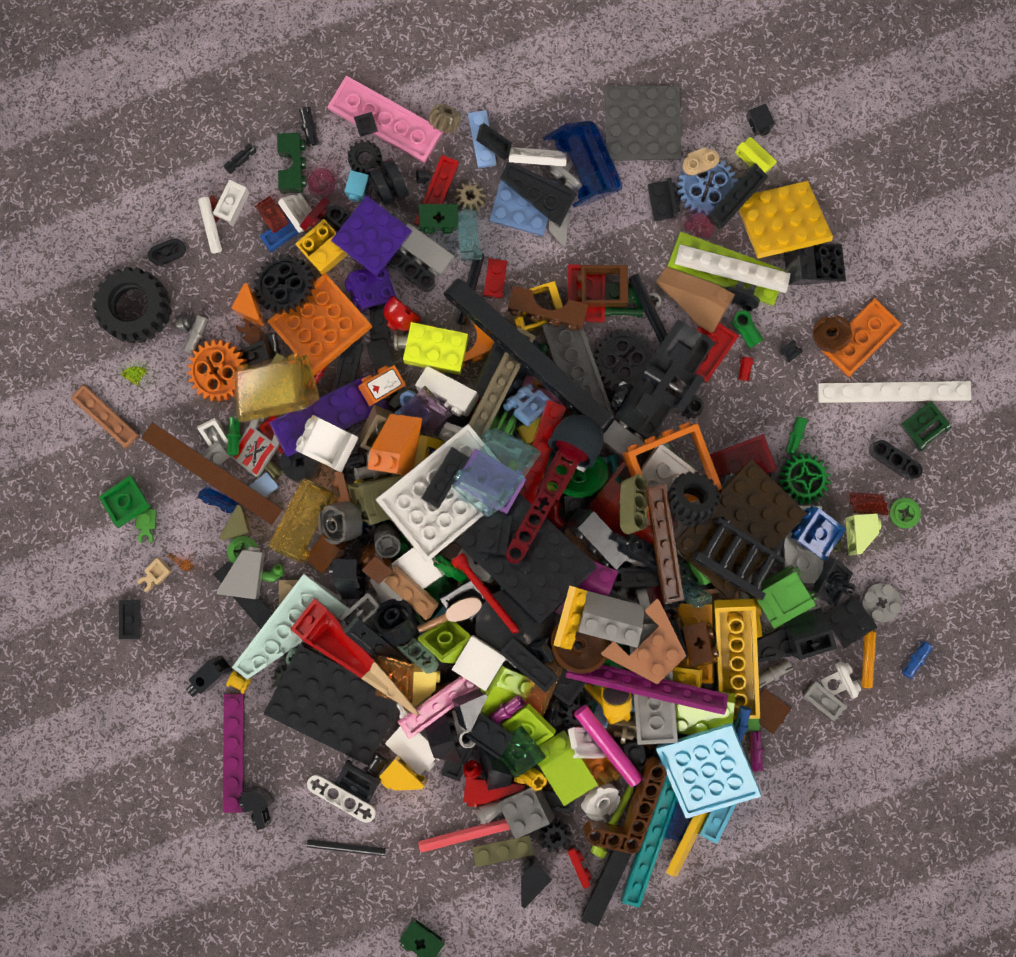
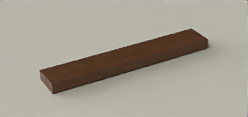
[645,483,684,604]

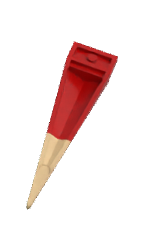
[291,598,420,715]

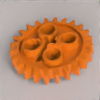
[187,340,248,402]

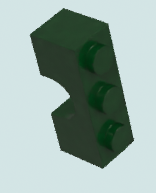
[277,133,307,194]

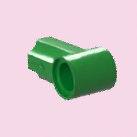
[731,310,764,349]

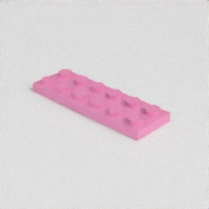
[327,76,443,164]

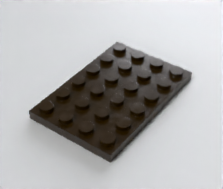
[675,459,807,599]

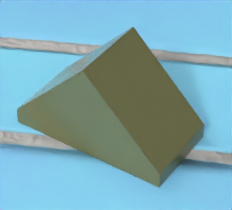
[219,504,251,541]

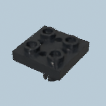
[812,557,855,607]

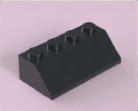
[473,340,540,412]

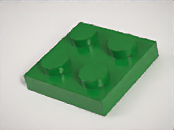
[99,475,151,528]

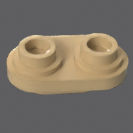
[682,147,719,176]

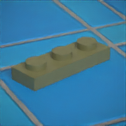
[472,834,534,867]

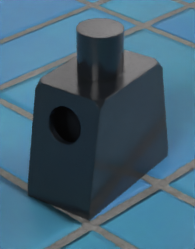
[186,655,233,697]

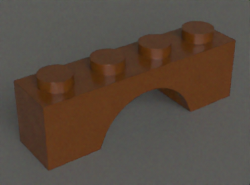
[508,286,588,332]

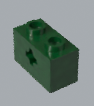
[418,204,458,234]
[399,917,445,957]

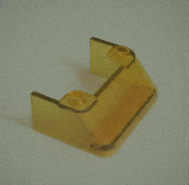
[268,478,339,564]

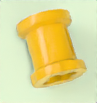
[226,670,252,694]

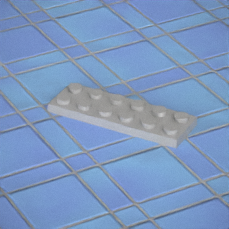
[630,623,678,745]

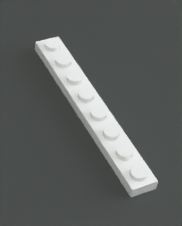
[818,381,971,403]

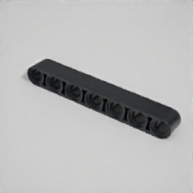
[327,205,435,292]

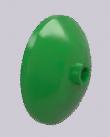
[552,456,608,497]

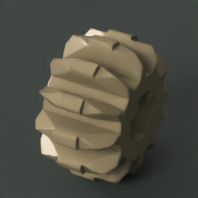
[429,103,461,134]
[454,181,487,214]

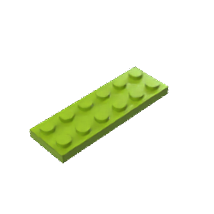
[667,231,786,306]

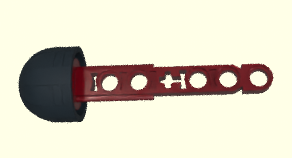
[506,414,603,564]

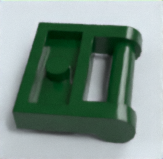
[605,283,643,318]
[900,401,952,451]

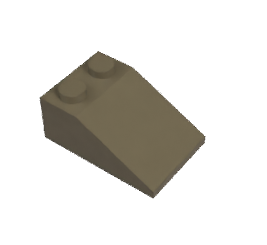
[358,405,429,450]

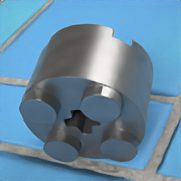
[317,501,363,544]

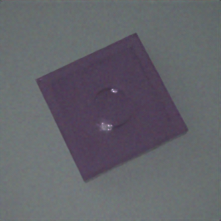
[401,386,452,437]

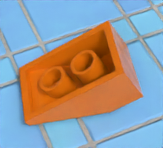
[367,414,422,476]

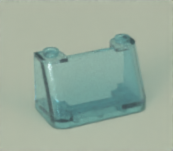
[451,428,541,517]

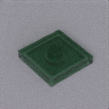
[500,725,546,778]

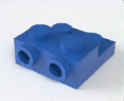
[790,506,846,561]

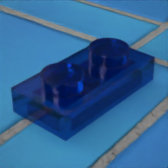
[198,486,240,513]

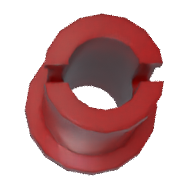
[738,357,754,381]

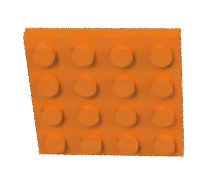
[267,273,372,376]

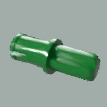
[226,417,241,456]
[785,417,808,455]
[433,556,468,583]

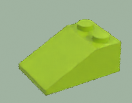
[480,665,535,715]
[531,730,598,806]

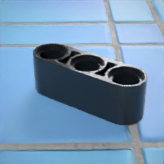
[869,440,923,480]

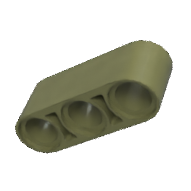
[620,474,647,534]

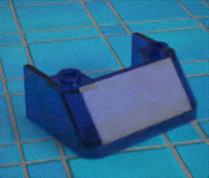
[543,121,623,208]

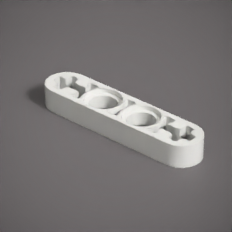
[307,774,376,823]

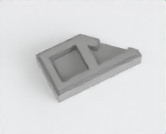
[548,213,569,248]

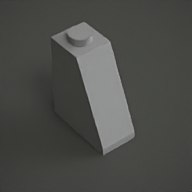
[217,546,265,599]

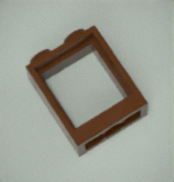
[577,265,628,307]

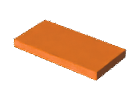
[822,298,902,377]

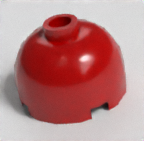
[383,295,421,331]

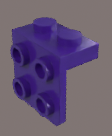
[345,266,396,313]

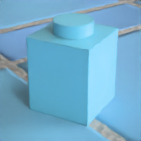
[344,170,370,202]

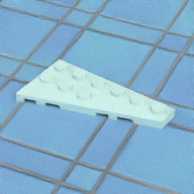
[232,574,350,679]

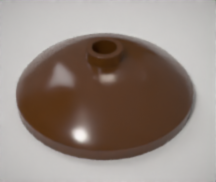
[551,621,611,674]

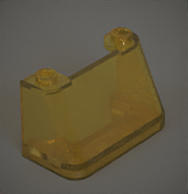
[234,353,320,422]

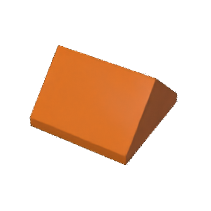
[231,283,265,327]

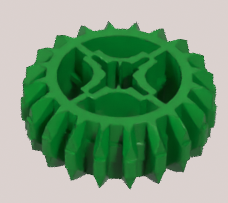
[778,453,831,504]

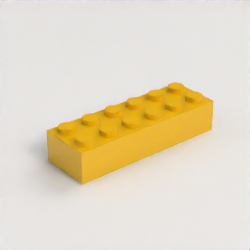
[714,599,760,719]

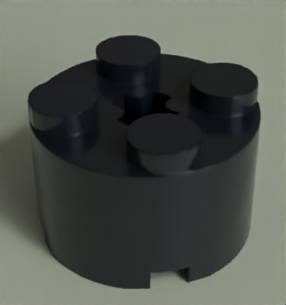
[280,452,321,484]
[373,599,419,647]

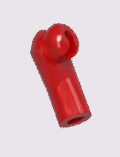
[547,500,565,530]

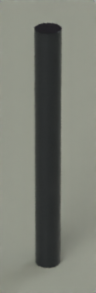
[307,839,386,856]

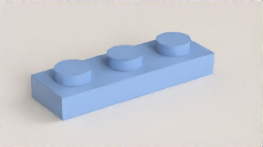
[468,110,496,169]

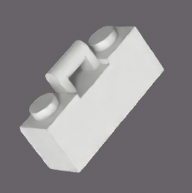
[415,366,479,417]

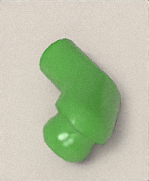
[262,564,285,582]

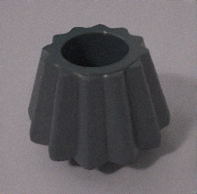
[681,394,704,419]

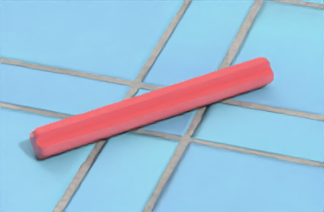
[418,819,510,853]

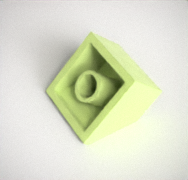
[845,514,881,556]

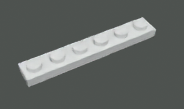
[675,245,790,293]

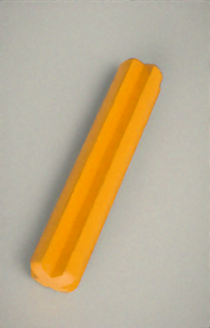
[861,631,876,688]

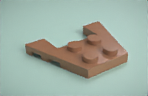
[600,599,686,684]

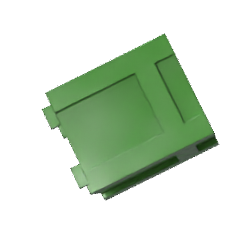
[757,564,817,628]

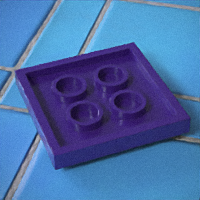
[331,196,413,277]

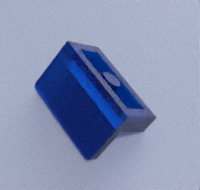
[664,800,691,842]

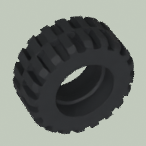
[92,267,171,343]

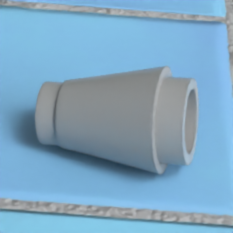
[475,799,502,825]

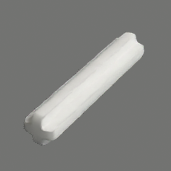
[198,197,222,253]

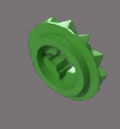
[889,498,921,529]
[227,536,257,564]

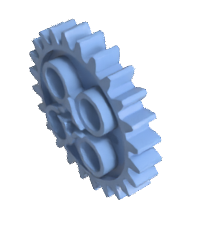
[677,161,738,218]

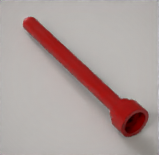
[451,552,519,633]

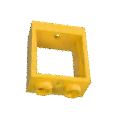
[514,281,563,332]

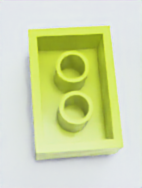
[403,322,469,375]

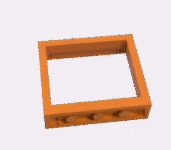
[622,421,722,518]

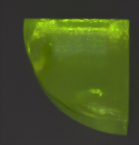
[120,366,148,386]

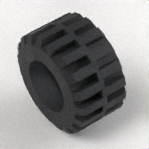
[668,471,720,527]

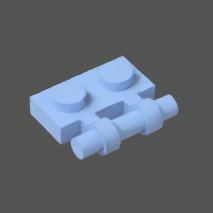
[503,384,552,427]

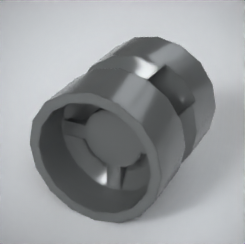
[374,524,400,558]

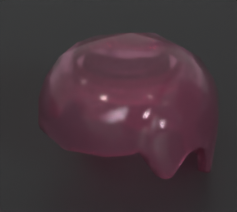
[307,168,336,197]
[684,213,715,239]

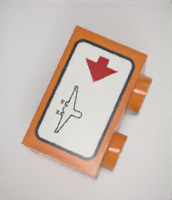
[358,365,406,406]

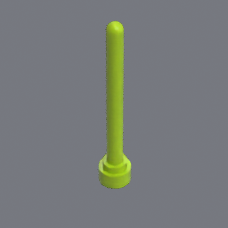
[590,784,633,859]

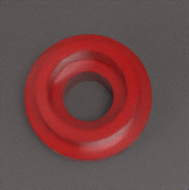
[463,760,482,779]

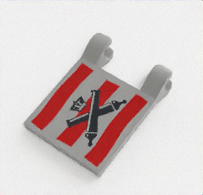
[230,414,280,478]

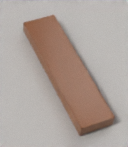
[71,384,140,449]

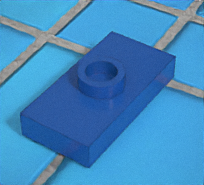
[259,217,300,253]

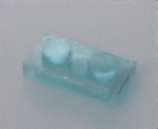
[682,583,712,608]

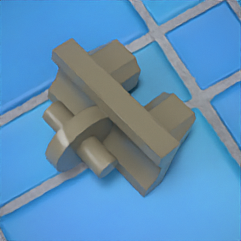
[606,715,637,744]

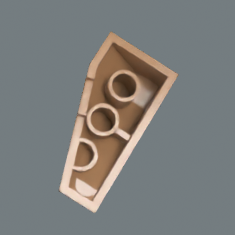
[656,267,735,334]

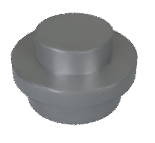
[176,313,192,332]

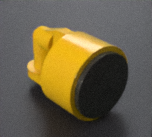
[601,687,632,724]

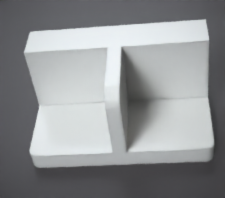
[213,180,250,226]

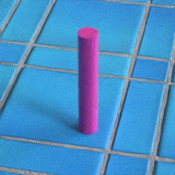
[574,705,643,787]

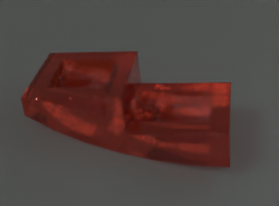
[254,196,289,234]

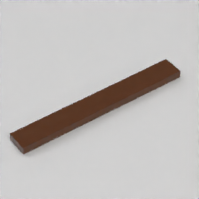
[141,422,283,525]

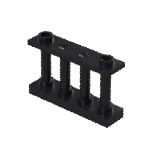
[690,516,786,600]

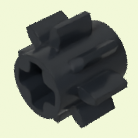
[345,450,366,474]

